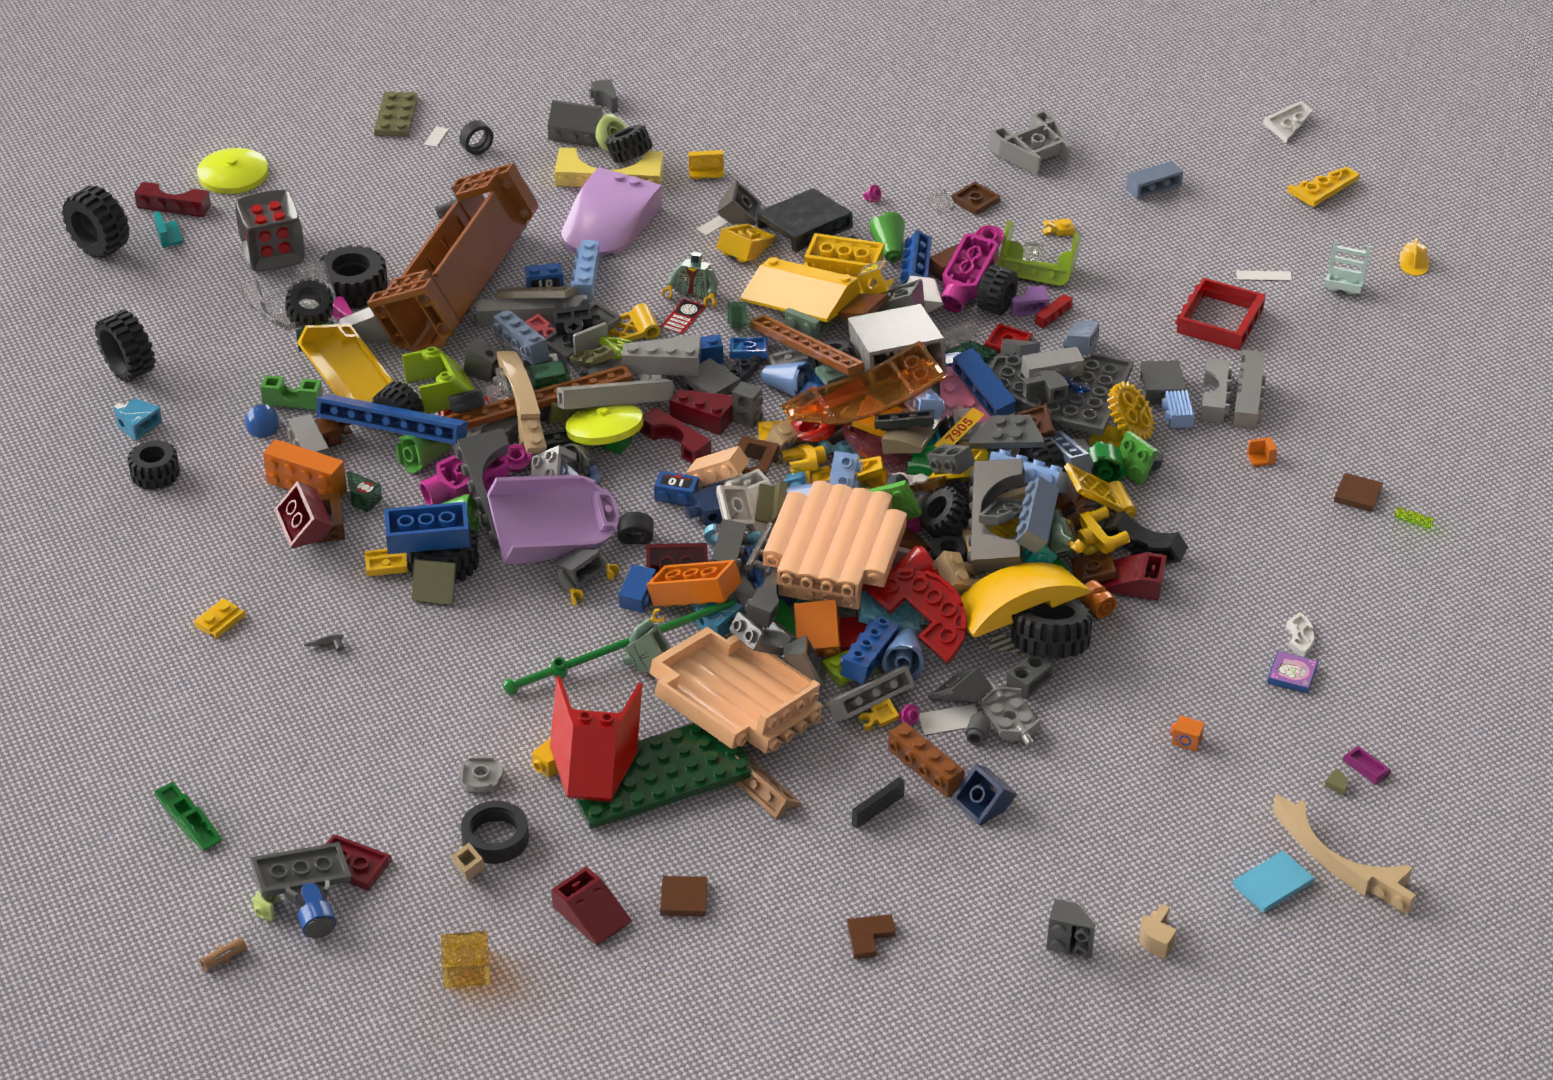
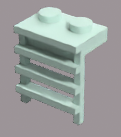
[1324,239,1371,295]

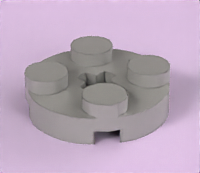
[459,755,503,793]

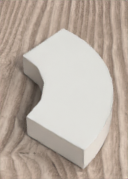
[1286,612,1315,657]

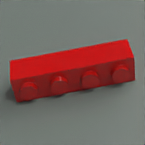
[1035,294,1073,328]

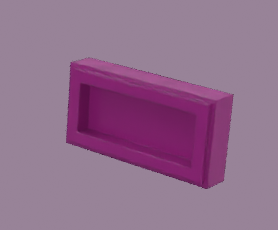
[1343,746,1391,785]

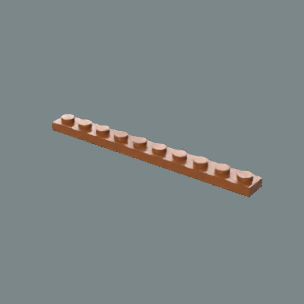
[749,315,865,376]
[445,365,632,429]

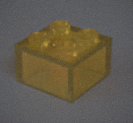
[441,931,491,988]

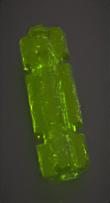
[1394,507,1434,529]

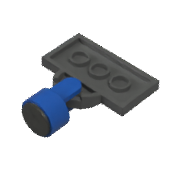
[250,842,351,938]

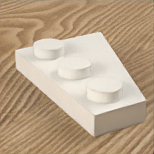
[1263,101,1313,143]

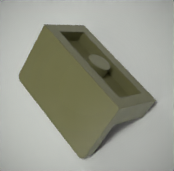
[755,481,788,525]

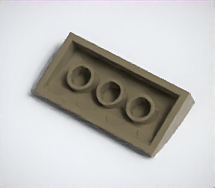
[881,409,942,454]

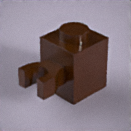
[314,418,352,447]

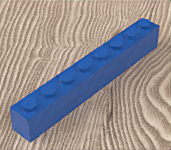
[316,394,468,445]

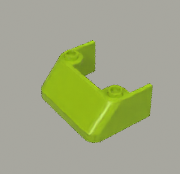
[998,220,1082,286]
[402,347,474,414]

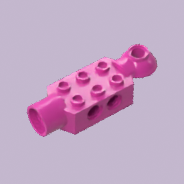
[941,225,1004,313]
[419,444,532,505]

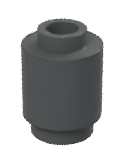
[965,713,991,745]

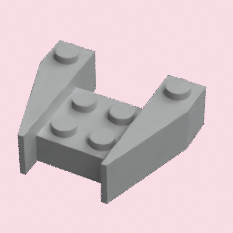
[988,109,1071,175]

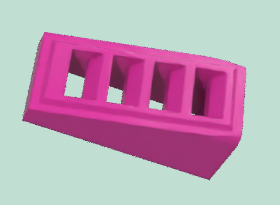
[332,296,353,320]

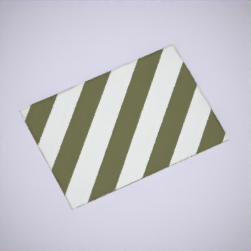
[989,633,1022,654]

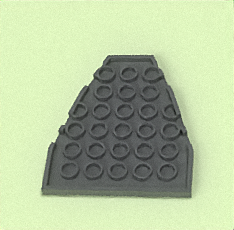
[990,353,1134,436]

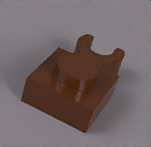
[910,476,947,493]

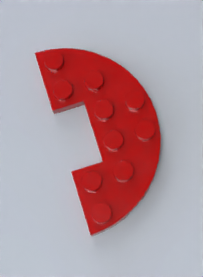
[862,568,967,665]

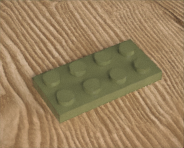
[374,91,418,137]

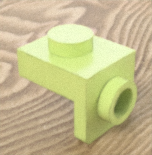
[252,890,279,922]

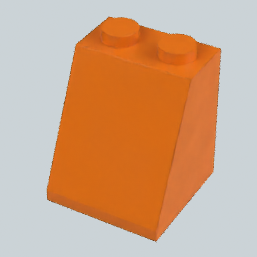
[794,599,841,657]

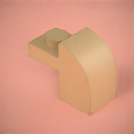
[1139,903,1177,959]

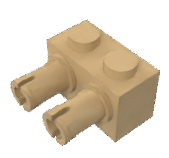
[932,551,980,596]

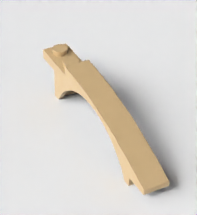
[496,351,547,455]
[1273,794,1416,915]

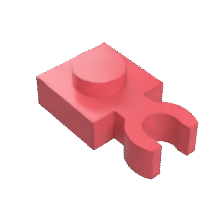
[525,313,555,338]

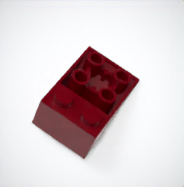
[1099,552,1167,601]
[551,866,632,946]

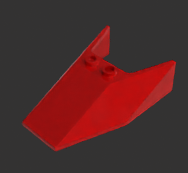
[550,676,643,801]

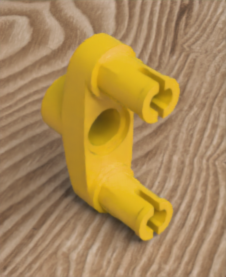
[780,443,827,474]
[1077,506,1130,554]

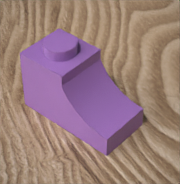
[1011,286,1049,317]

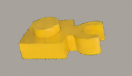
[859,699,899,731]

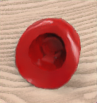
[790,404,835,442]

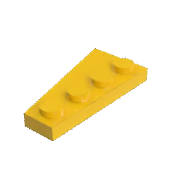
[1287,166,1360,207]
[806,456,885,484]

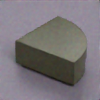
[1325,768,1347,795]

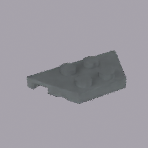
[968,415,1045,449]

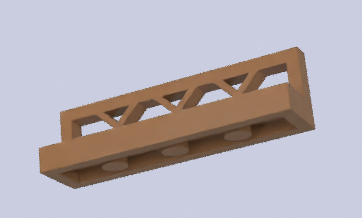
[734,754,802,819]

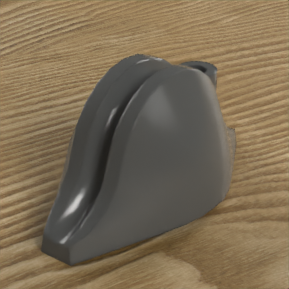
[562,443,597,472]

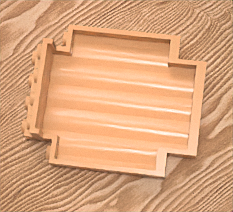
[763,481,907,610]
[649,627,823,754]

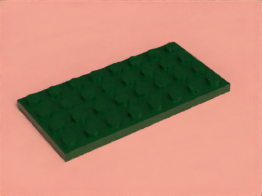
[575,723,754,829]

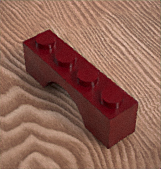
[134,181,211,217]
[640,407,712,464]

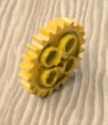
[1107,381,1156,441]

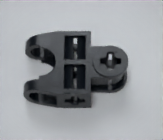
[554,299,594,347]

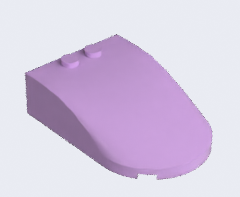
[562,167,662,258]
[487,475,619,564]

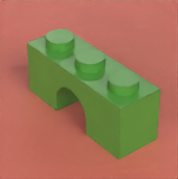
[260,375,323,410]

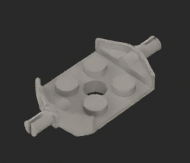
[981,679,1041,748]

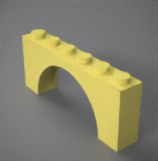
[555,148,664,187]

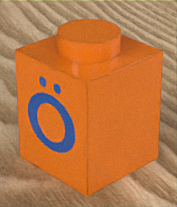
[1170,715,1205,752]

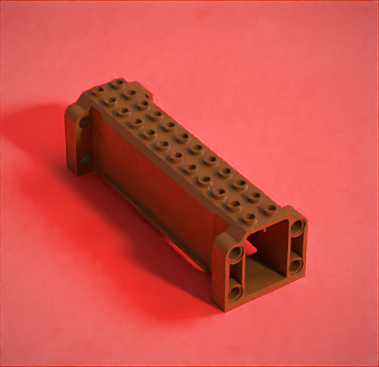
[367,162,539,352]

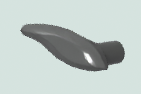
[304,634,344,652]

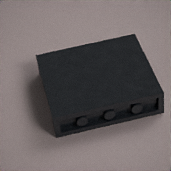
[757,188,853,252]

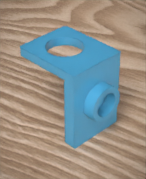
[783,471,807,487]

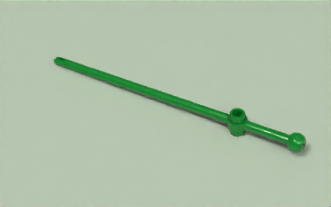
[503,598,736,695]

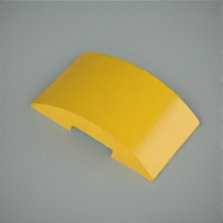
[804,233,885,316]
[960,562,1090,638]

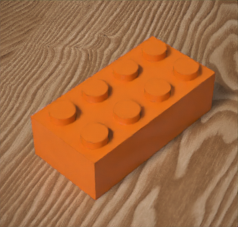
[263,439,347,499]
[646,560,742,607]

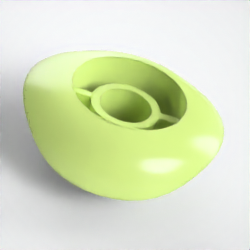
[595,114,627,152]

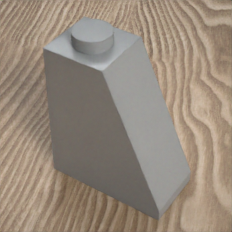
[339,307,392,343]

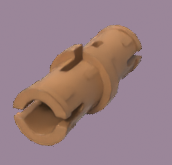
[199,937,247,972]

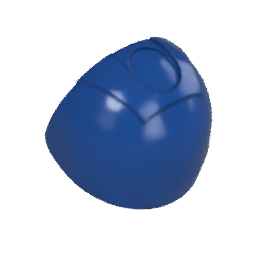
[245,404,279,438]

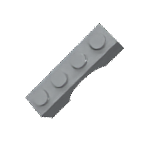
[1200,358,1232,423]

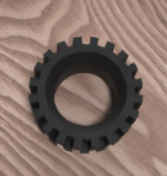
[95,310,156,382]
[407,523,479,584]

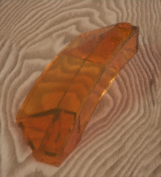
[780,340,947,425]

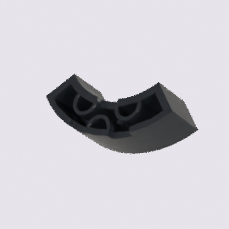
[1102,511,1188,564]

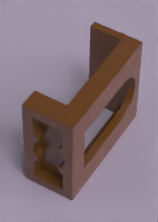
[737,436,779,476]
[315,493,345,543]

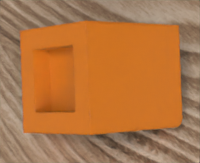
[1247,437,1277,467]

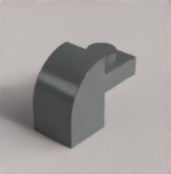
[1023,370,1069,404]

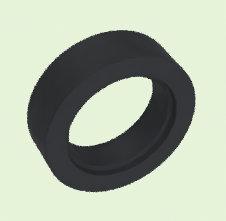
[461,801,529,864]

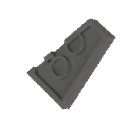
[979,498,1024,527]

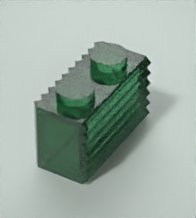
[527,359,570,390]

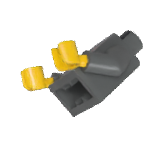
[556,549,619,606]

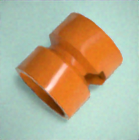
[1078,580,1117,619]

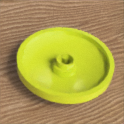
[197,148,268,194]
[565,404,644,445]

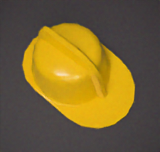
[1399,239,1429,276]

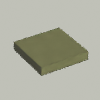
[412,559,456,605]

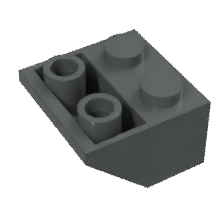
[1046,899,1096,959]

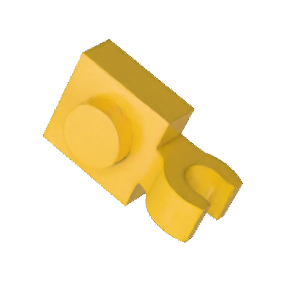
[1042,218,1075,236]

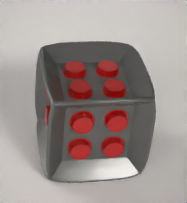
[235,190,305,271]

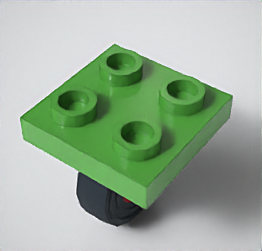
[1119,431,1164,485]
[870,474,923,520]

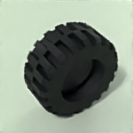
[62,186,130,258]
[316,245,388,309]
[1011,601,1092,659]

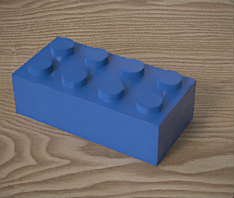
[384,502,470,554]

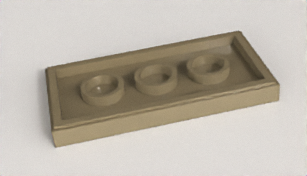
[496,287,578,299]

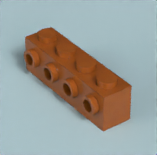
[888,722,964,798]

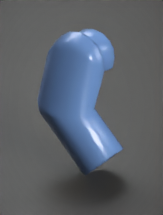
[587,464,601,484]

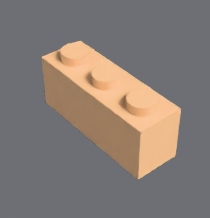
[686,446,750,487]

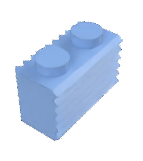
[1161,390,1195,428]

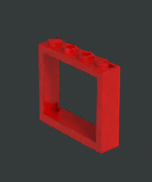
[1175,277,1266,350]

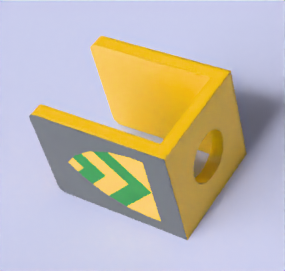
[857,259,895,294]

